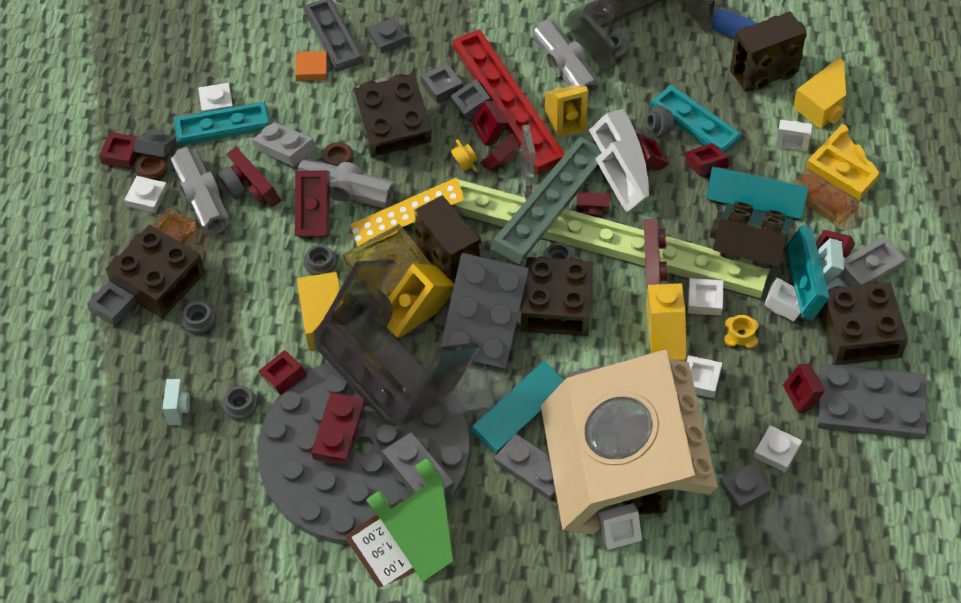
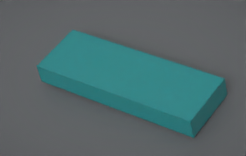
[650,85,742,153]
[174,101,270,146]
[706,166,809,219]
[785,225,830,320]
[471,361,564,454]

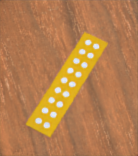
[350,177,465,247]

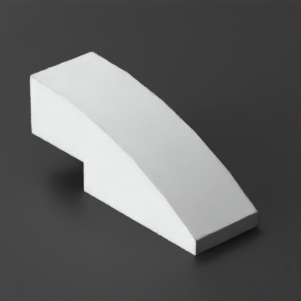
[589,109,649,213]

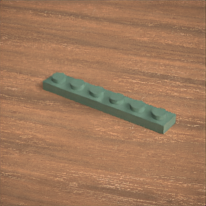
[490,136,602,265]

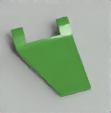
[366,458,454,582]

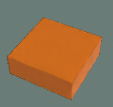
[295,51,327,81]

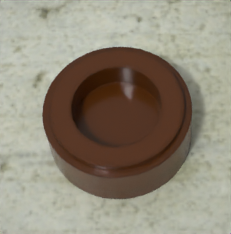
[321,142,354,167]
[135,154,168,181]

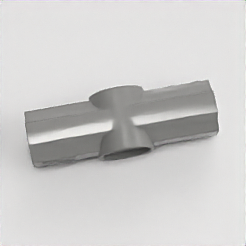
[533,19,601,97]
[171,147,231,234]
[298,158,396,209]

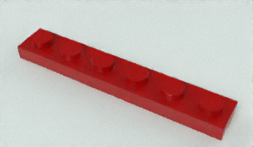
[453,29,565,175]

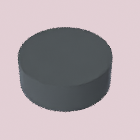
[218,166,246,199]

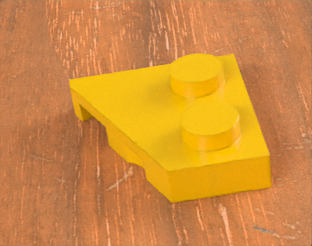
[806,124,879,201]

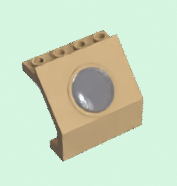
[541,349,718,534]

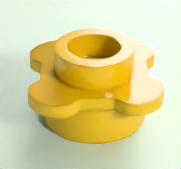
[451,139,478,172]
[724,315,759,349]

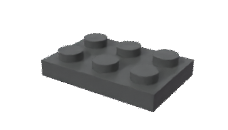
[439,253,529,369]
[817,363,926,439]

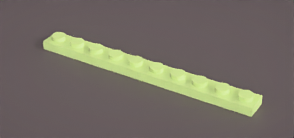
[455,179,770,298]

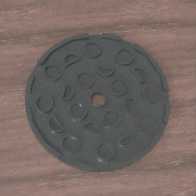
[257,356,470,546]

